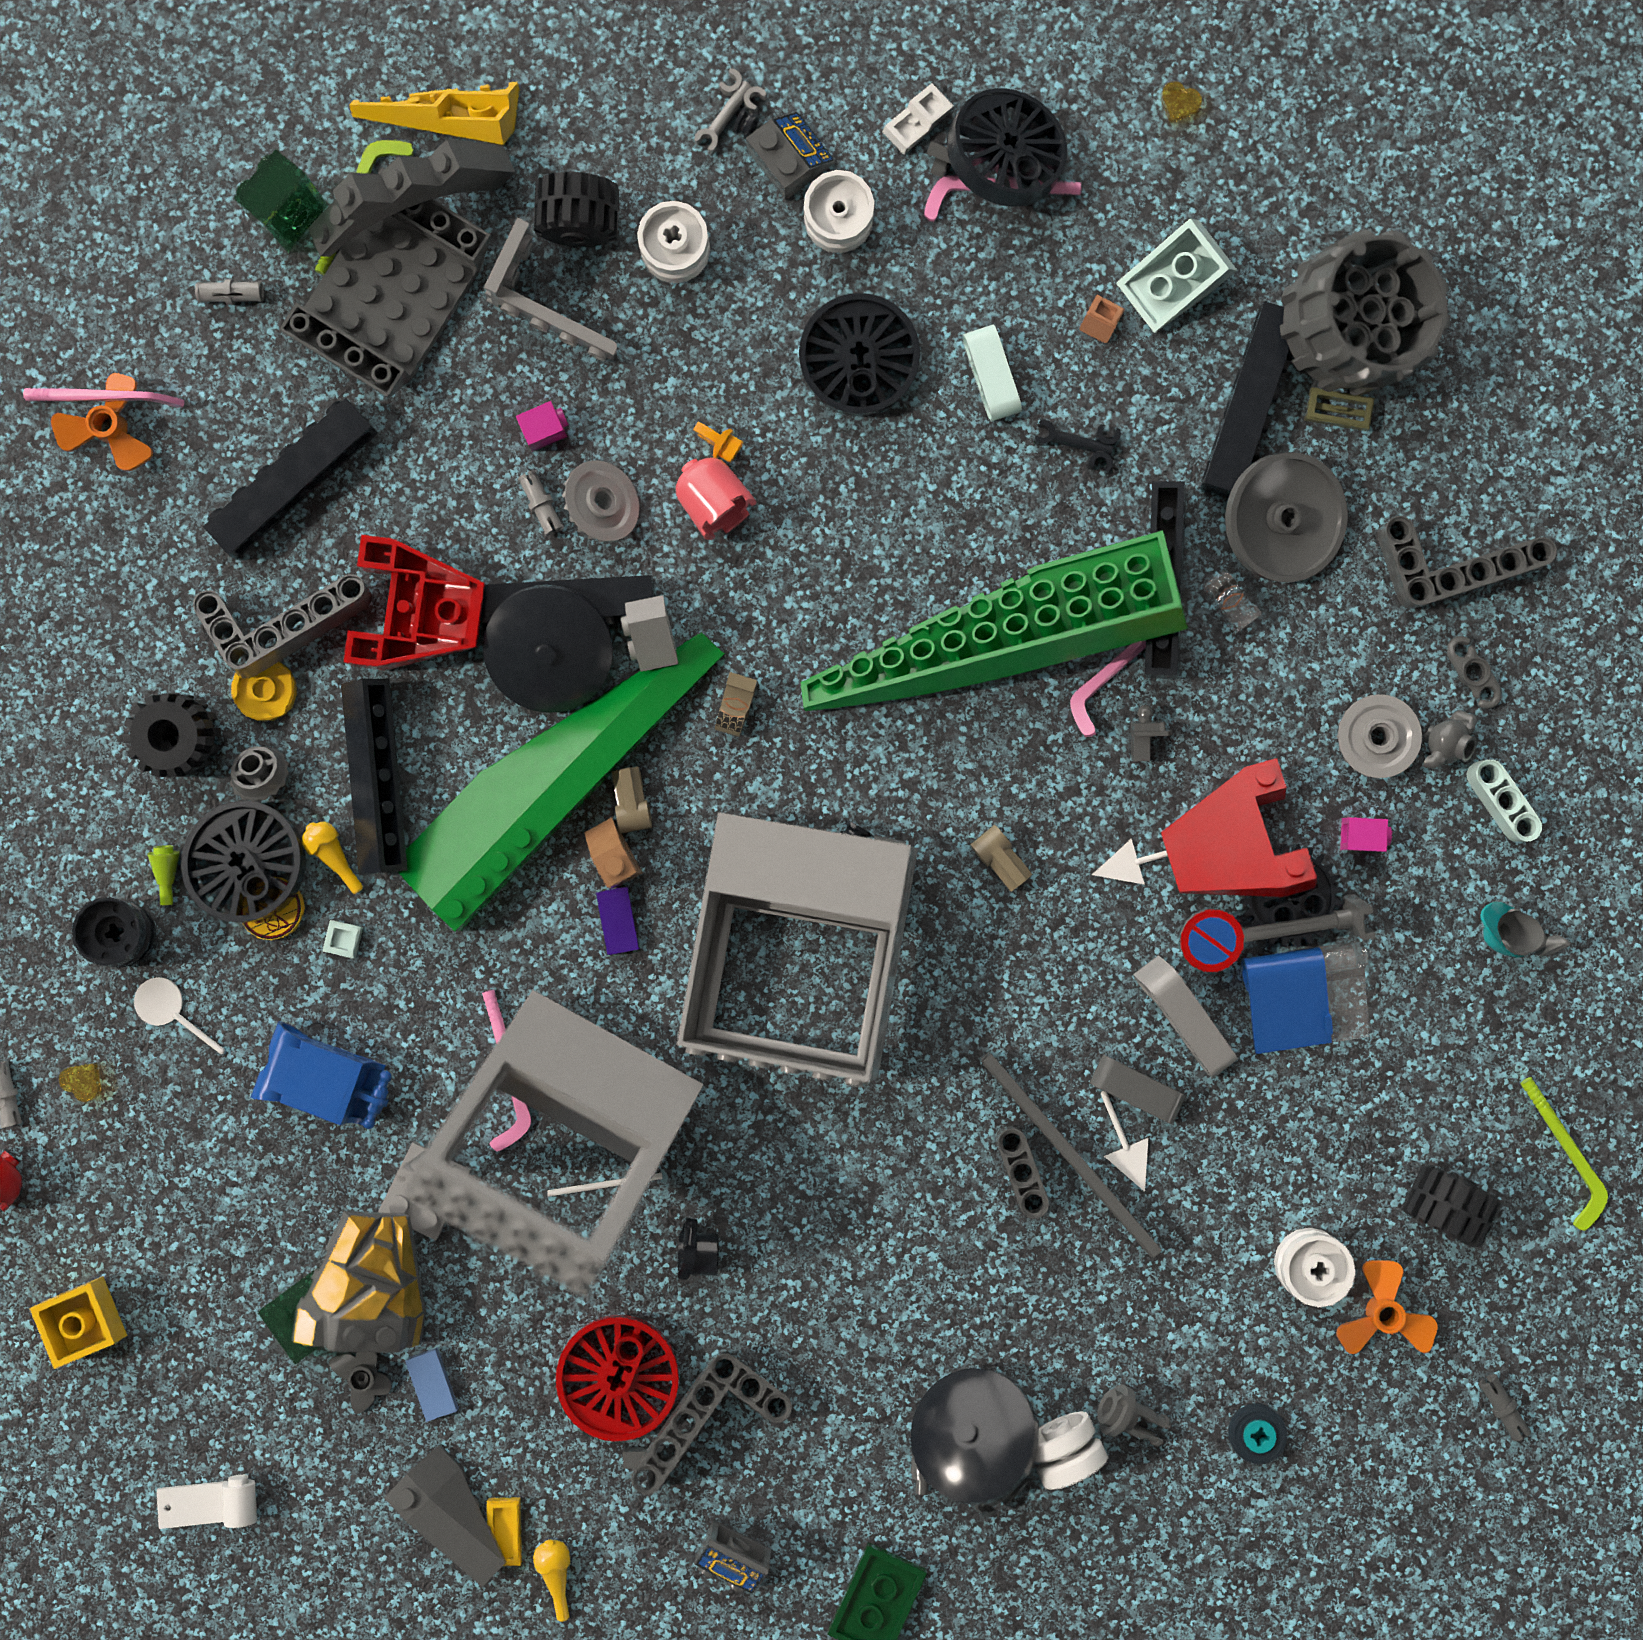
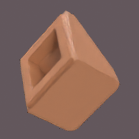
[1080,295,1125,343]

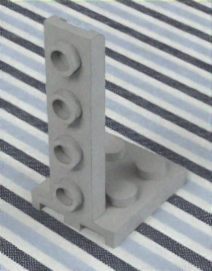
[484,217,617,361]
[378,1141,472,1240]

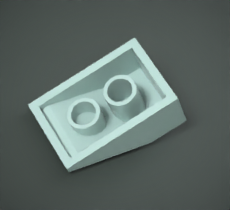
[1116,218,1237,333]

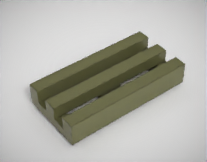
[1304,387,1375,431]

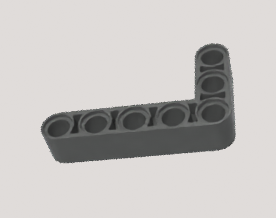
[1377,516,1557,609]
[193,574,372,678]
[631,1353,792,1495]

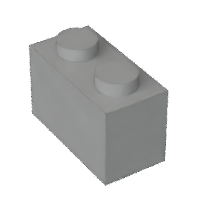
[621,595,678,672]

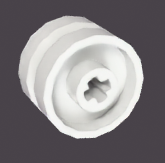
[804,170,874,253]
[637,201,710,283]
[1274,1228,1355,1307]
[1034,1411,1108,1489]

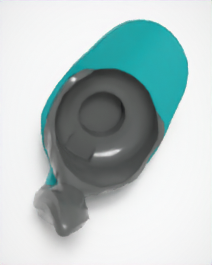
[1480,901,1571,958]

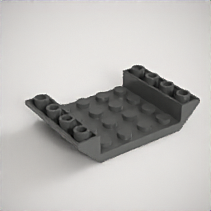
[279,168,491,398]

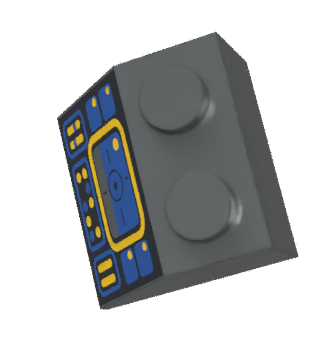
[746,111,835,201]
[694,1520,771,1594]

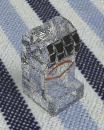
[1202,570,1262,635]

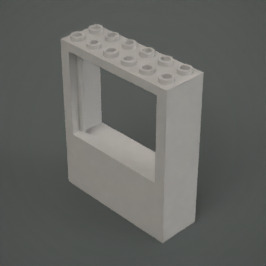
[677,812,918,1087]
[405,990,704,1296]

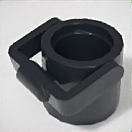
[677,1217,719,1280]

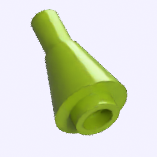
[147,845,180,905]

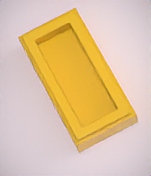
[487,1497,522,1566]

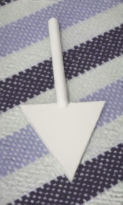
[1092,839,1168,885]
[1101,1091,1148,1192]

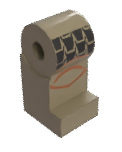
[715,672,758,737]

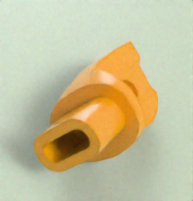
[693,421,743,463]

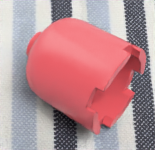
[675,457,756,540]

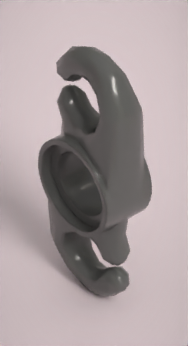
[1447,636,1502,709]

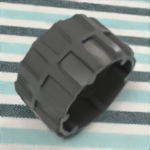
[1280,229,1451,396]

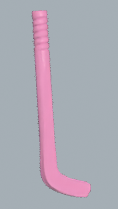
[924,176,1081,222]
[23,388,185,407]
[1070,640,1146,737]
[482,989,531,1151]

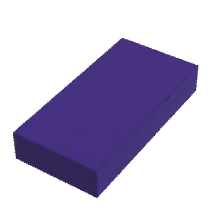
[596,886,640,955]

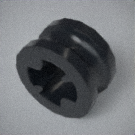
[733,107,760,139]
[840,820,872,838]

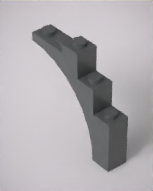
[308,139,515,257]

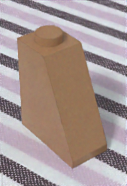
[584,817,643,888]

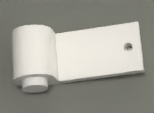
[157,1475,257,1529]

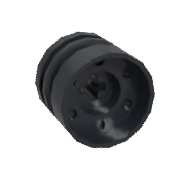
[72,897,156,968]

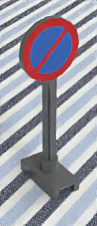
[1179,894,1376,972]

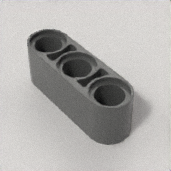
[1089,1054,1186,1125]
[995,1125,1049,1219]

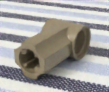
[612,767,652,834]
[970,825,1032,892]

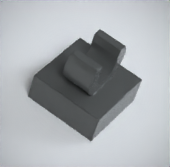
[927,141,950,178]

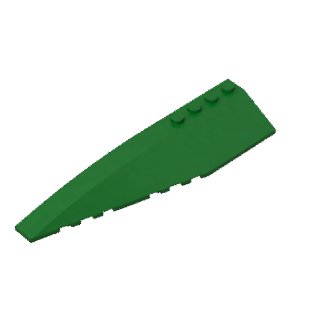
[801,531,1188,711]
[398,632,725,932]

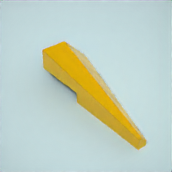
[349,82,519,145]

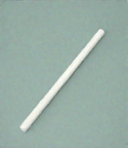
[547,1172,663,1197]

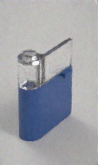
[1241,941,1370,1054]

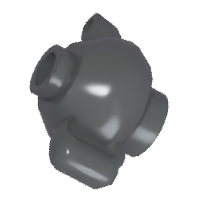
[1423,710,1477,769]

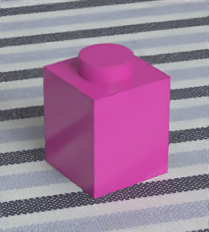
[516,401,569,451]
[1340,817,1392,852]

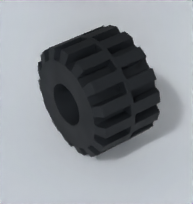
[534,171,619,247]
[123,693,222,778]
[1402,1164,1503,1248]

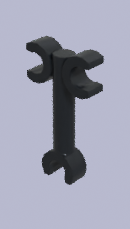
[1034,420,1121,474]

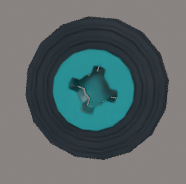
[1228,1404,1287,1464]

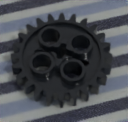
[1237,844,1344,948]

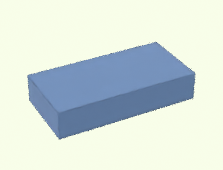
[405,1347,459,1422]

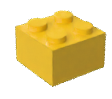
[29,1276,127,1369]

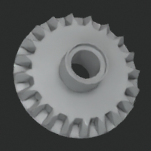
[562,460,639,543]
[1337,695,1422,778]

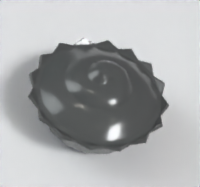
[230,746,289,803]

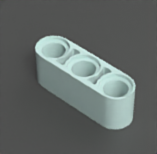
[963,324,1022,422]
[1467,760,1542,842]

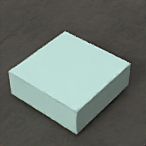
[323,920,363,959]

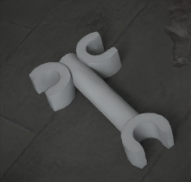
[694,68,767,155]

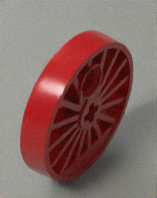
[556,1315,679,1441]

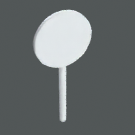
[134,977,225,1054]

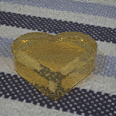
[1160,81,1202,124]
[59,1062,101,1102]

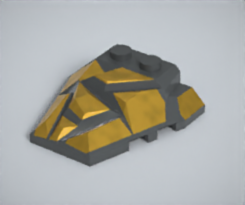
[292,1211,426,1353]

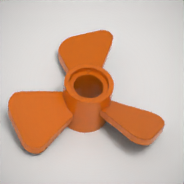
[51,373,153,471]
[1336,1260,1438,1354]

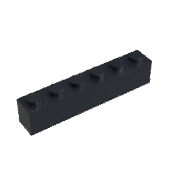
[1199,301,1292,498]
[203,398,378,560]
[1145,481,1186,679]
[479,575,655,633]
[341,679,408,875]

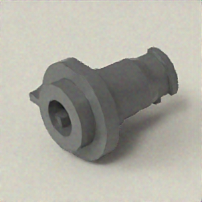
[1097,1384,1171,1446]

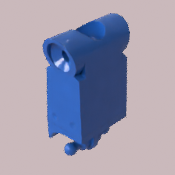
[250,1021,392,1129]

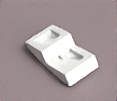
[883,83,953,155]

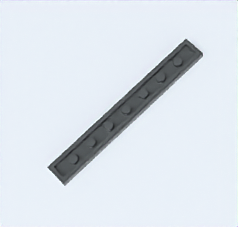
[981,1052,1162,1258]

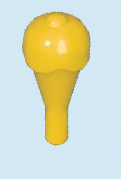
[301,822,363,894]
[533,1539,570,1622]

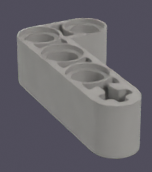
[1133,955,1238,1079]

